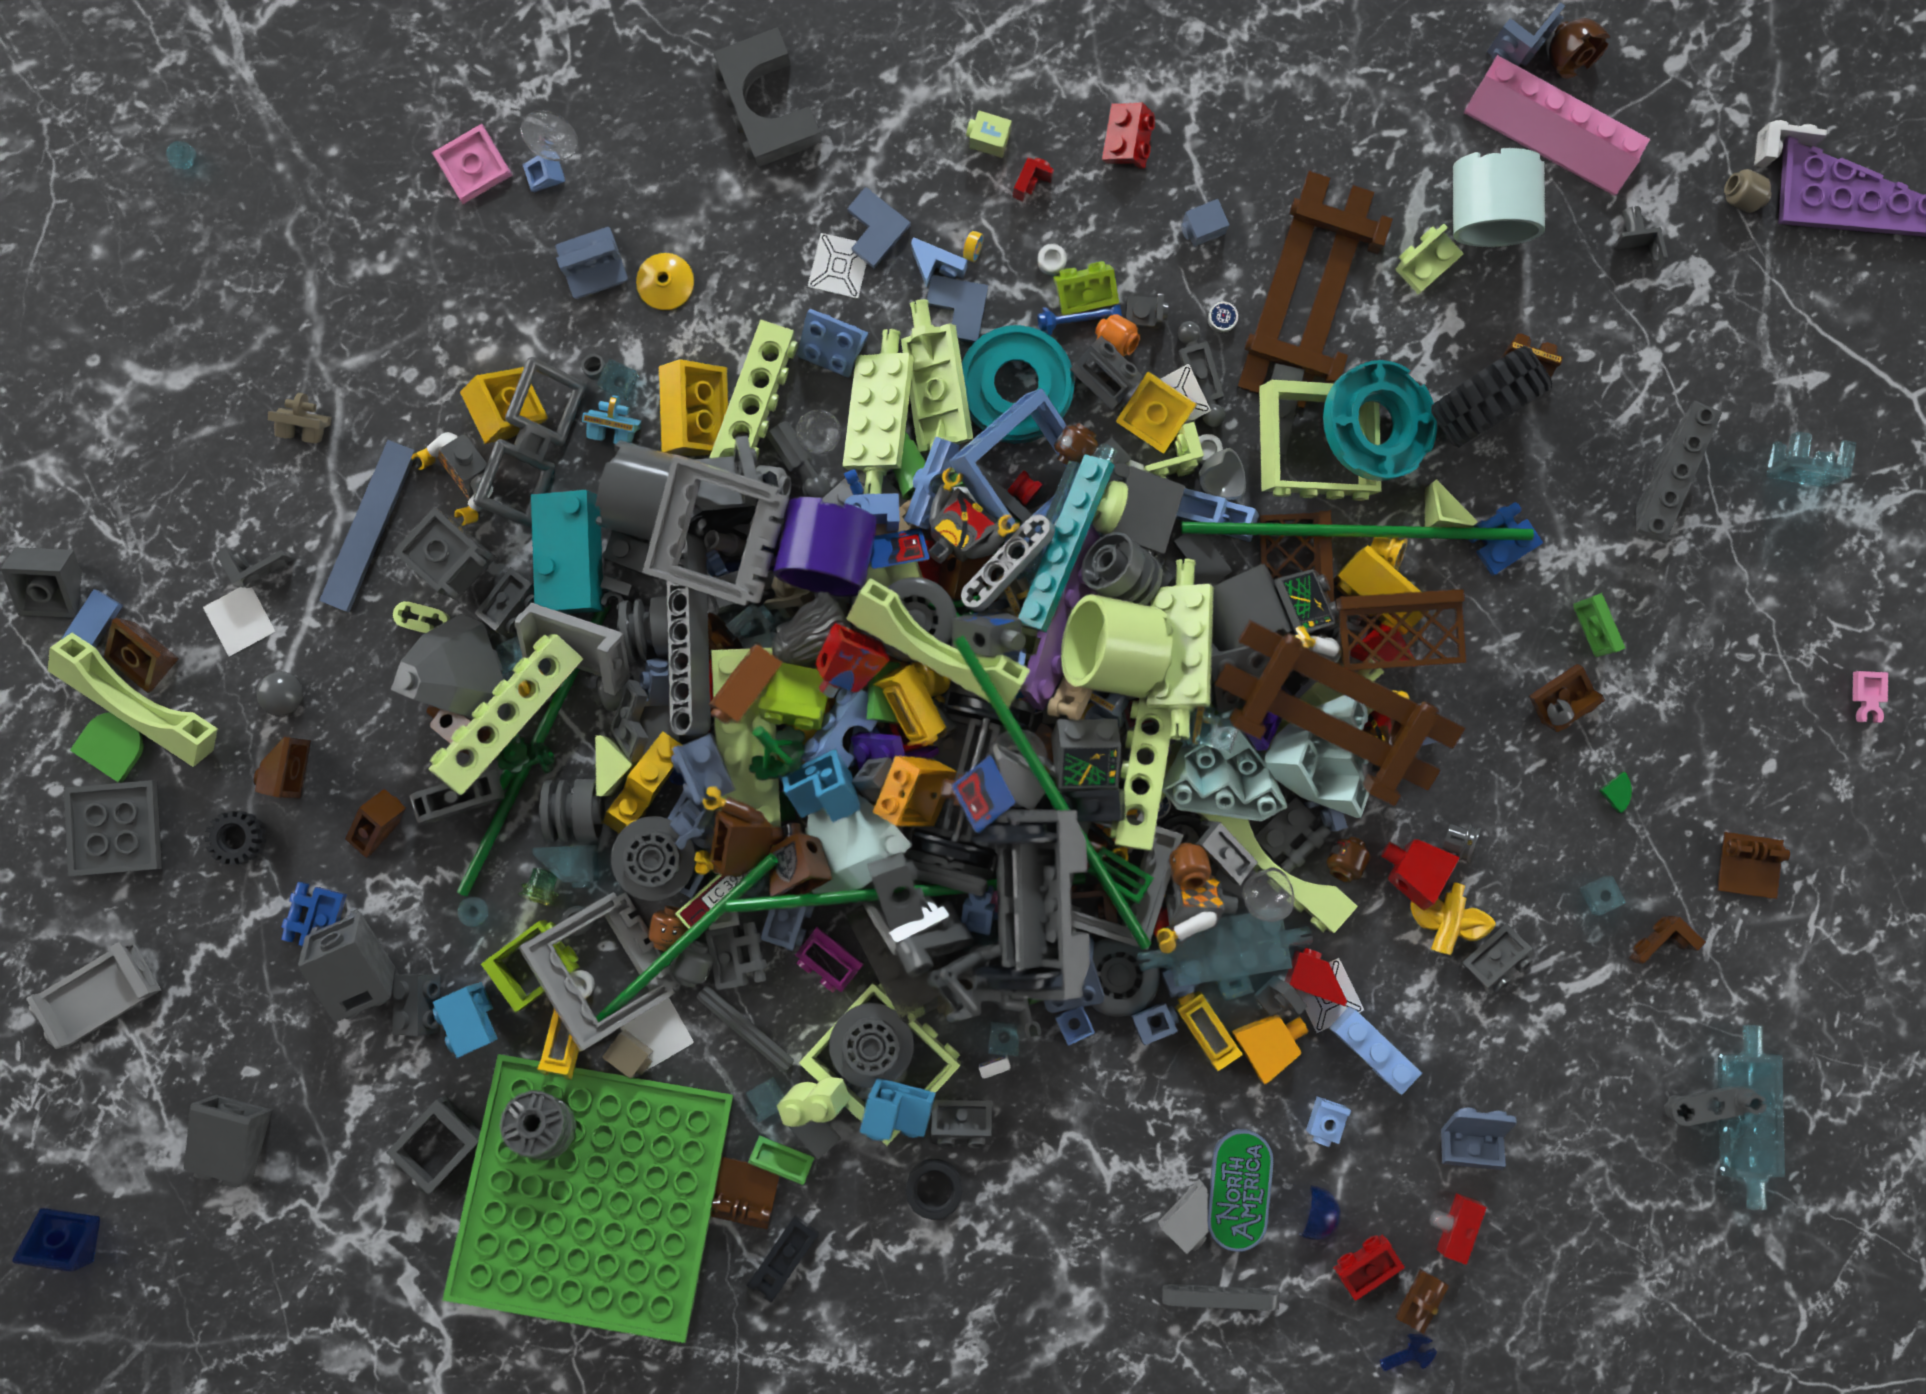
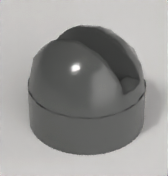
[581,354,606,380]
[1547,699,1574,725]

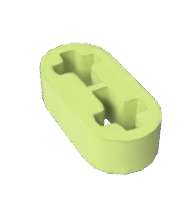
[393,601,450,633]

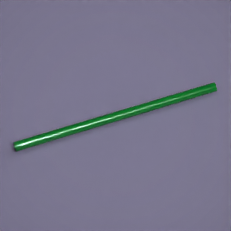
[596,853,778,1022]

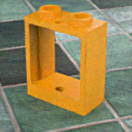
[873,756,957,826]

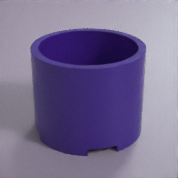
[774,497,877,597]

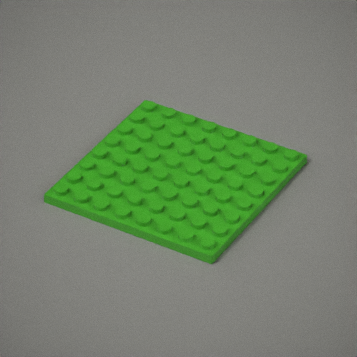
[442,1054,734,1343]

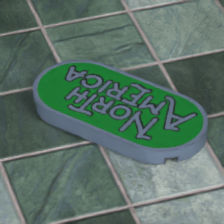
[1207,1129,1274,1252]

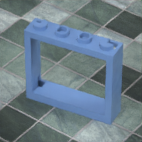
[949,388,1080,548]

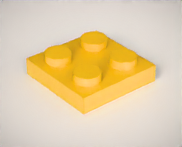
[1115,372,1197,454]

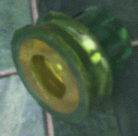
[518,868,559,907]

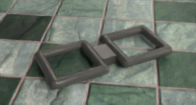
[473,357,586,527]

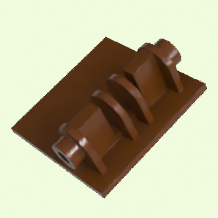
[1717,832,1790,899]
[710,1157,779,1229]

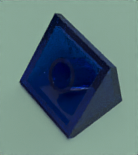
[12,1208,100,1272]

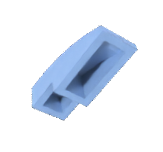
[1176,488,1259,542]

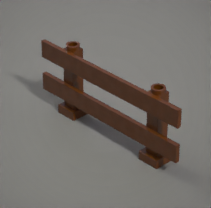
[1237,171,1393,409]
[1214,620,1466,806]

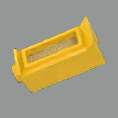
[873,664,946,746]
[1174,991,1243,1071]
[537,1008,579,1080]

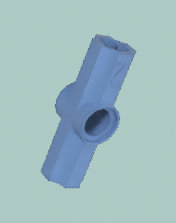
[904,436,960,530]

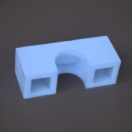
[801,688,878,768]
[1329,1007,1422,1095]

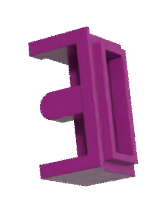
[795,926,865,992]

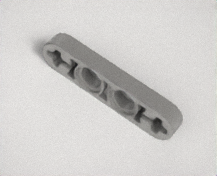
[961,515,1055,612]

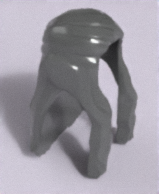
[771,592,870,668]

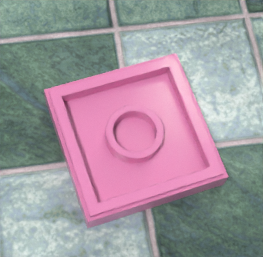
[432,124,513,204]

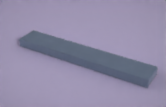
[319,440,417,613]

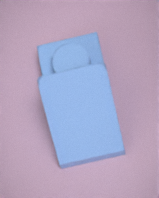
[911,237,967,287]

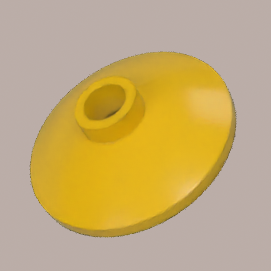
[636,253,694,311]

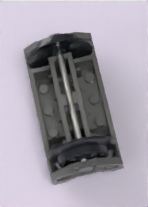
[904,683,1036,879]
[971,808,1090,1000]

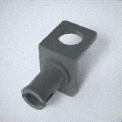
[1614,206,1668,271]

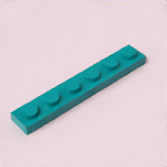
[1018,455,1115,633]

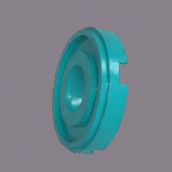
[962,325,1075,444]
[1323,360,1437,481]

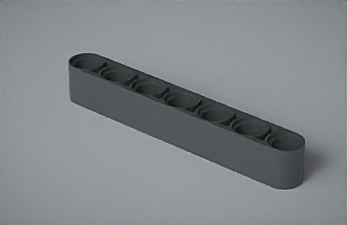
[667,533,711,738]

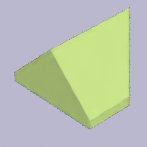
[1425,479,1478,527]

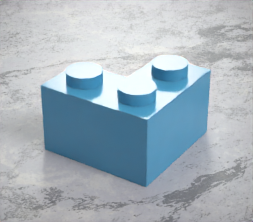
[782,749,861,823]
[433,982,498,1058]
[860,1077,936,1141]

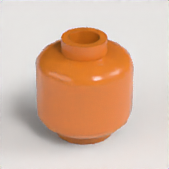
[1095,314,1140,357]

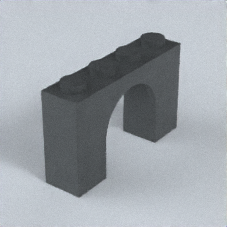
[711,27,822,167]

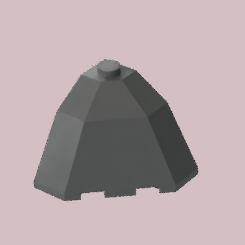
[391,614,510,720]

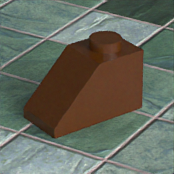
[345,789,406,858]

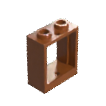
[708,644,782,724]

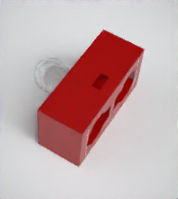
[1430,1193,1487,1265]

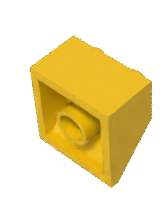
[460,367,548,444]

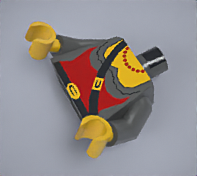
[928,467,1020,564]

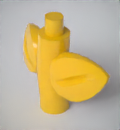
[1410,882,1496,956]

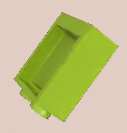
[481,920,580,1013]

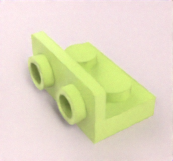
[1395,224,1464,295]

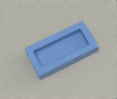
[62,589,123,648]

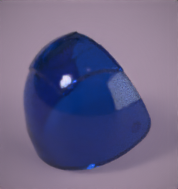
[1299,1185,1341,1240]

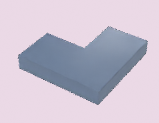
[847,187,911,269]
[927,275,988,343]

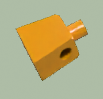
[1231,1014,1309,1084]

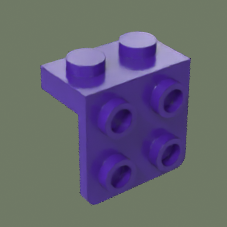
[851,732,939,770]

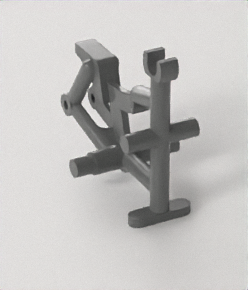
[927,930,1041,1040]

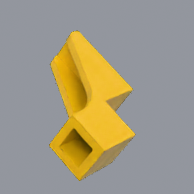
[604,731,684,834]

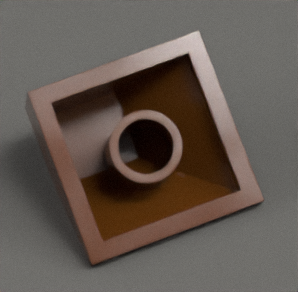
[254,737,311,798]

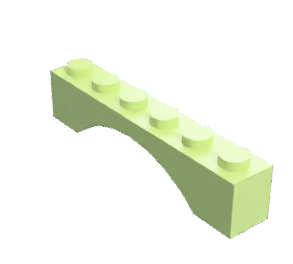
[846,578,1030,708]
[48,633,218,767]
[1196,812,1358,933]

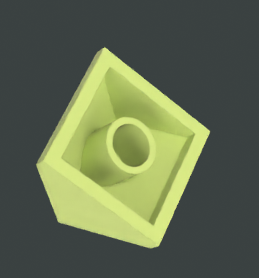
[596,736,637,797]

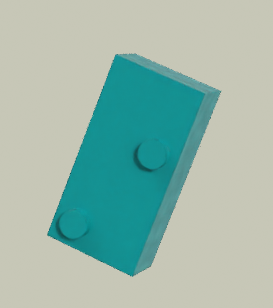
[531,490,604,614]

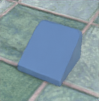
[523,152,565,192]

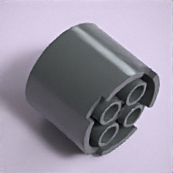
[596,440,673,541]
[1212,564,1294,652]

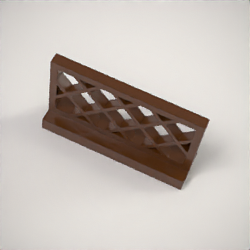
[1260,510,1334,631]
[1336,589,1466,670]

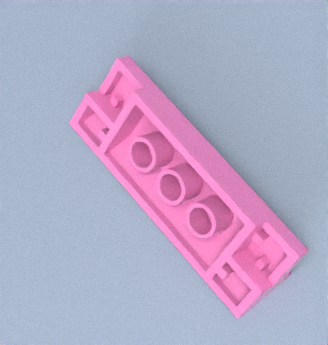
[1464,55,1650,196]

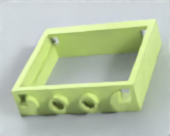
[1259,380,1382,501]
[799,981,961,1146]

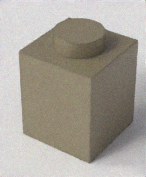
[602,1030,653,1079]

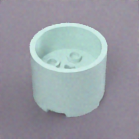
[1453,148,1545,247]

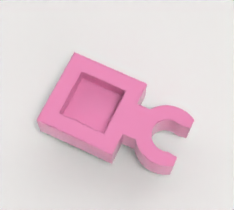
[1853,671,1888,723]

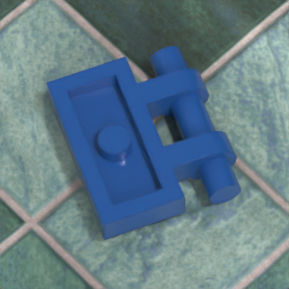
[1468,502,1543,576]
[281,882,347,946]

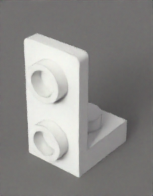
[1754,120,1827,168]

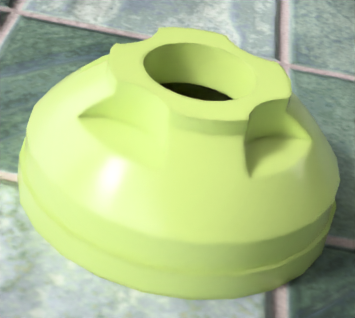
[1092,481,1128,535]

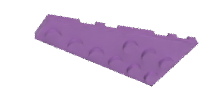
[1778,136,1926,237]
[1020,524,1103,710]

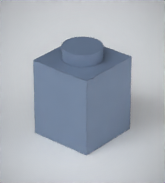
[1181,199,1229,247]

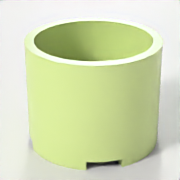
[1061,595,1172,698]

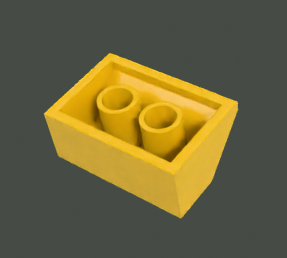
[659,359,728,456]
[1333,545,1429,635]

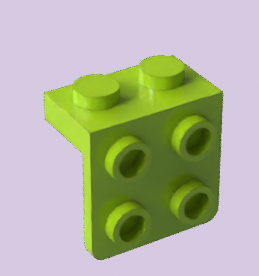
[758,663,828,730]

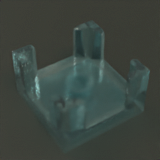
[1766,431,1856,488]

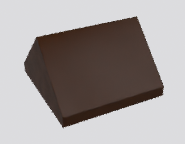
[104,618,179,693]

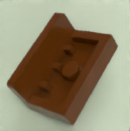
[1529,664,1605,732]

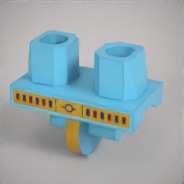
[582,395,642,444]

